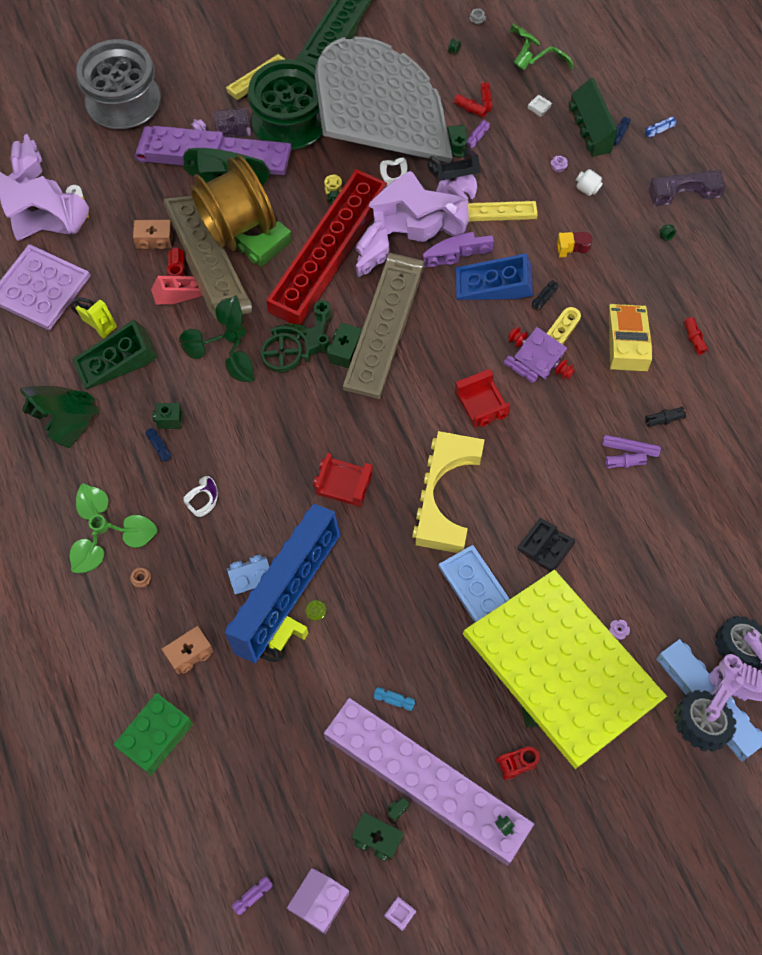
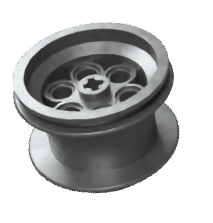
[76,39,161,129]

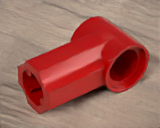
[167,248,185,276]

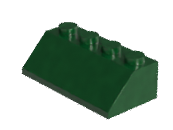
[568,78,617,157]

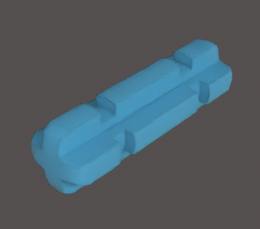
[374,687,415,711]

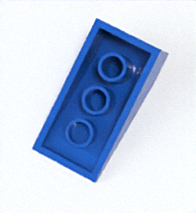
[456,253,533,300]

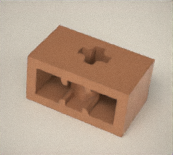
[133,220,173,249]
[162,626,214,675]

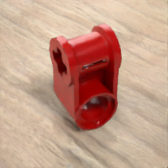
[495,746,540,781]

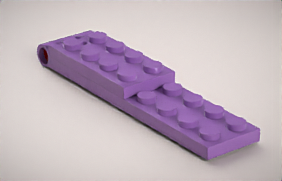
[135,126,292,175]

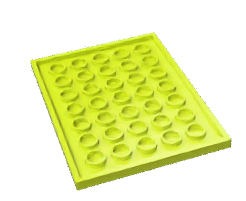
[462,570,667,769]

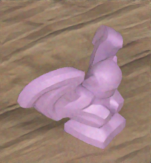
[436,174,477,200]

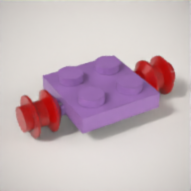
[508,327,575,380]

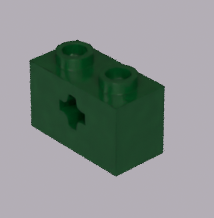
[326,323,362,369]
[352,812,404,862]

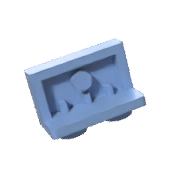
[227,554,269,594]

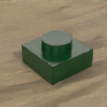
[388,798,410,823]

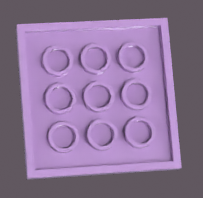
[0,244,91,331]

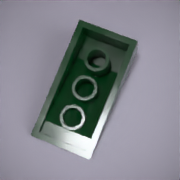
[73,320,158,390]

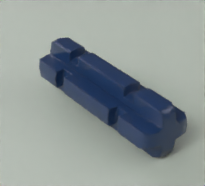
[614,117,631,146]
[145,428,172,462]

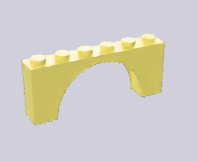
[413,431,484,553]

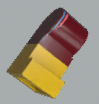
[557,232,593,257]

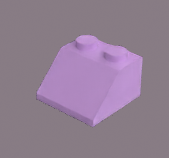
[287,868,350,934]

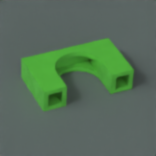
[234,221,292,267]

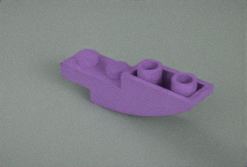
[423,232,494,267]

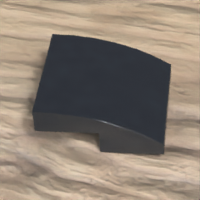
[517,518,575,572]

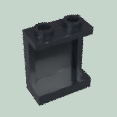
[428,148,480,181]

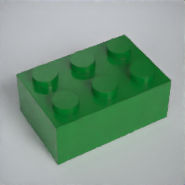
[113,693,193,776]

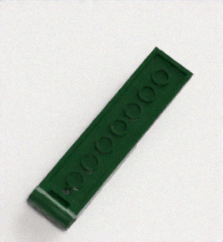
[296,0,372,69]

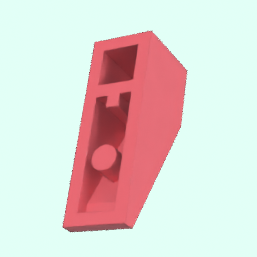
[151,276,202,304]

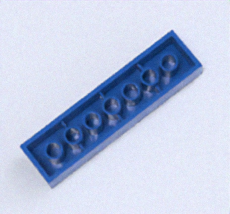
[225,504,341,664]

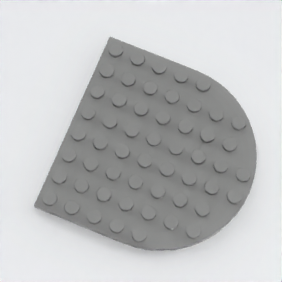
[315,37,453,163]

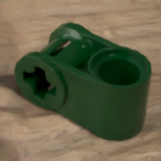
[447,125,467,158]

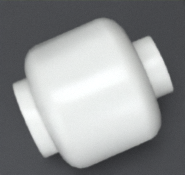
[576,169,603,196]

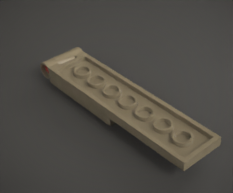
[163,196,252,319]
[343,253,425,399]

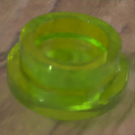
[306,600,326,621]

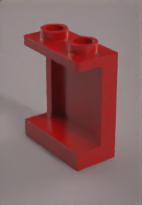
[455,369,510,428]
[313,453,373,507]

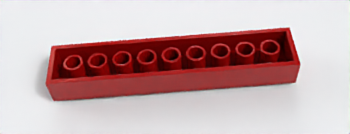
[266,169,387,325]

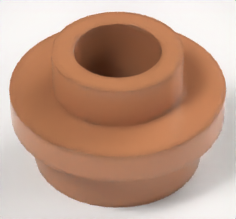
[130,568,151,588]

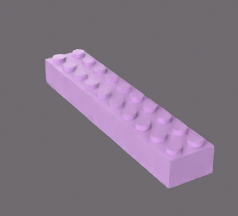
[324,698,534,866]

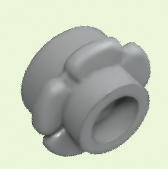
[470,9,486,24]

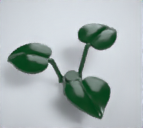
[179,295,255,382]

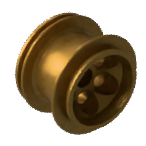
[190,155,276,251]

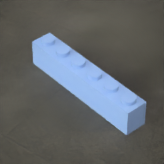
[656,639,762,762]

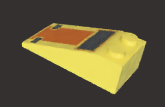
[609,304,652,371]

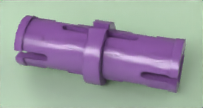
[605,452,647,469]

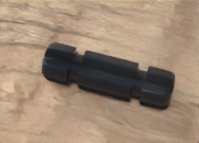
[531,280,558,311]

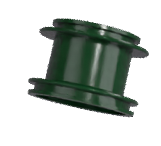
[248,59,323,150]

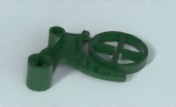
[261,300,333,373]

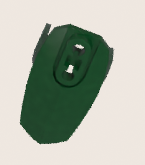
[183,148,270,186]
[20,386,99,448]

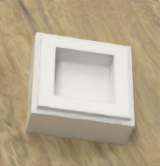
[528,95,552,117]

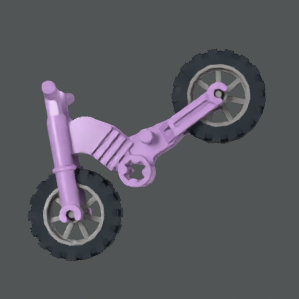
[674,616,762,752]

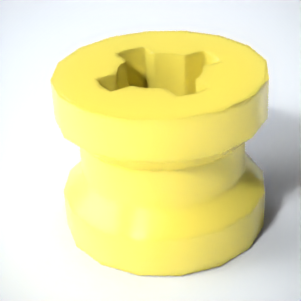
[324,175,342,194]

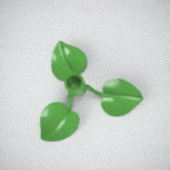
[510,24,573,70]
[70,483,158,573]

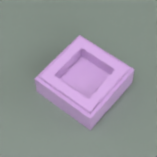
[384,897,416,931]

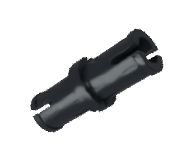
[645,407,686,428]

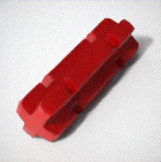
[480,82,492,112]

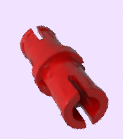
[453,94,488,118]
[683,317,708,355]

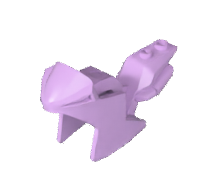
[0,134,89,241]
[356,171,469,277]

